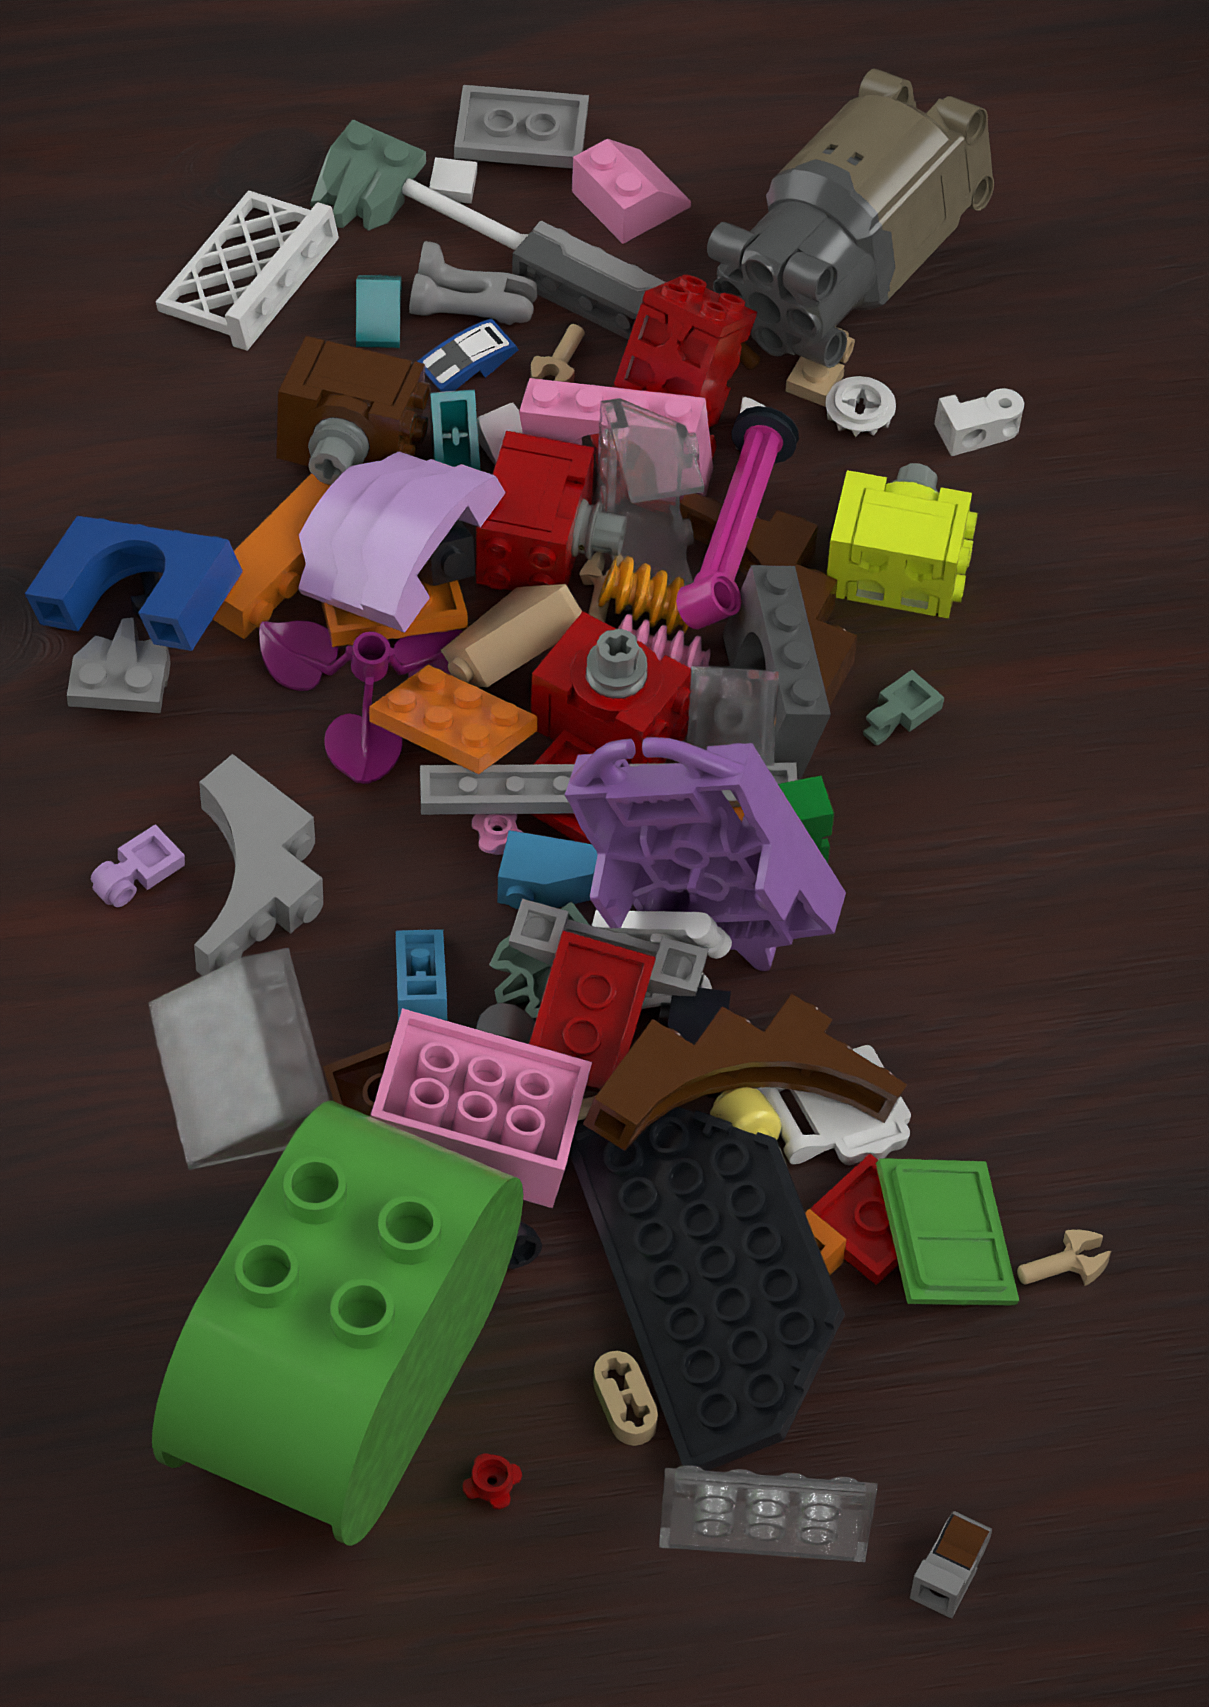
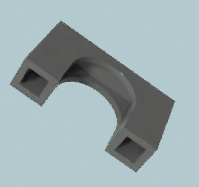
[722,565,831,780]

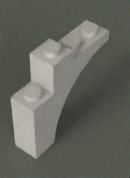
[194,754,323,981]

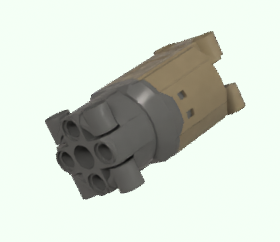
[707,69,994,368]

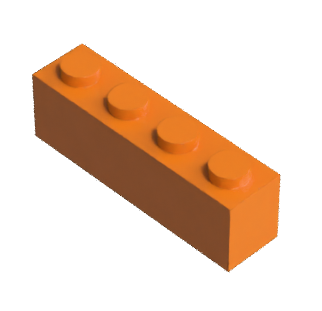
[212,473,331,639]

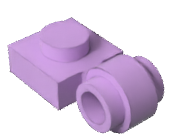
[91,824,185,907]

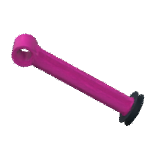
[676,406,799,629]

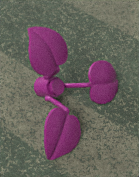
[259,621,463,784]

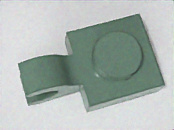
[863,670,944,745]

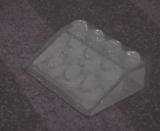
[148,948,329,1170]
[659,1465,877,1562]

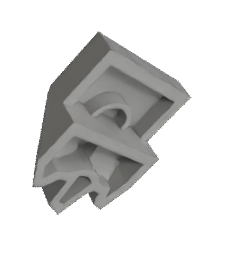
[67,618,171,713]

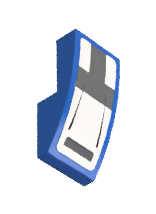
[417,318,519,392]

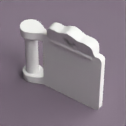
[756,1045,911,1165]

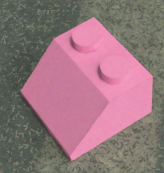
[572,139,691,244]

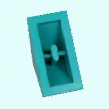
[356,275,402,348]
[430,390,480,470]

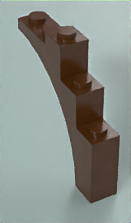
[678,490,857,707]
[583,993,907,1151]

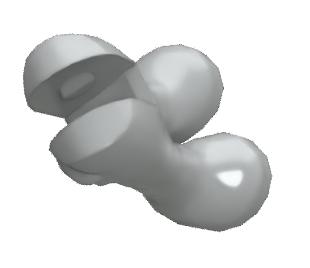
[409,241,537,325]

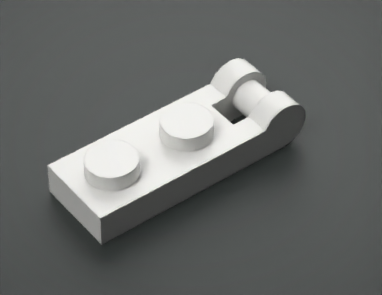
[592,910,732,959]

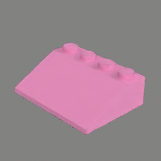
[370,1008,592,1208]

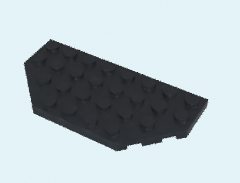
[569,1107,845,1479]

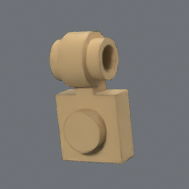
[786,327,855,407]

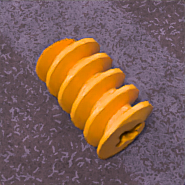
[598,556,688,635]

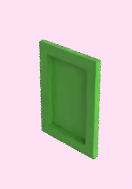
[876,1158,1019,1305]

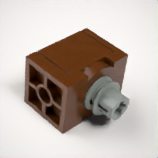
[276,336,430,485]

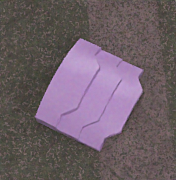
[298,452,505,633]

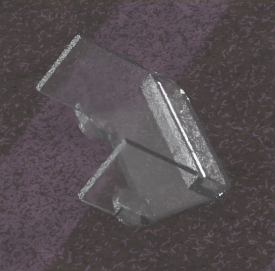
[596,398,704,611]

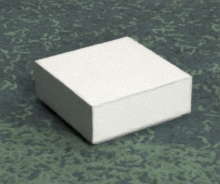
[429,157,477,204]

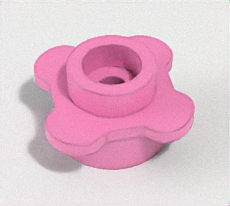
[472,814,523,855]

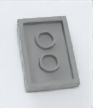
[454,85,589,169]

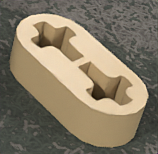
[593,1351,658,1446]

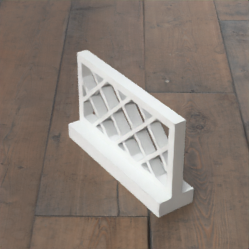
[156,190,339,351]

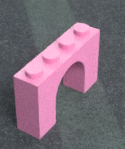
[519,378,713,500]

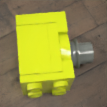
[827,463,978,619]

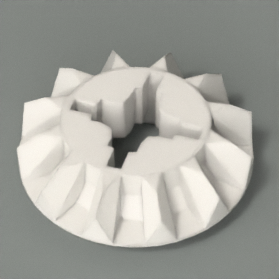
[825,376,896,437]

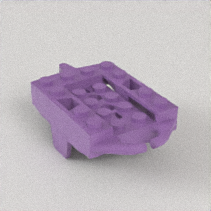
[564,737,846,971]

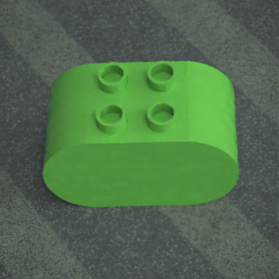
[152,1101,523,1546]

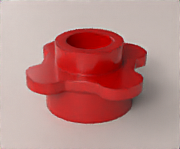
[463,1453,522,1509]

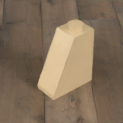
[441,584,582,687]

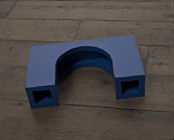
[25,516,243,651]

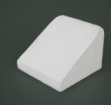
[477,403,523,465]

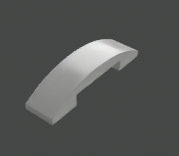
[509,899,709,996]

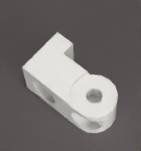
[934,388,1024,456]

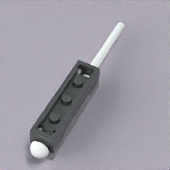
[402,179,666,340]

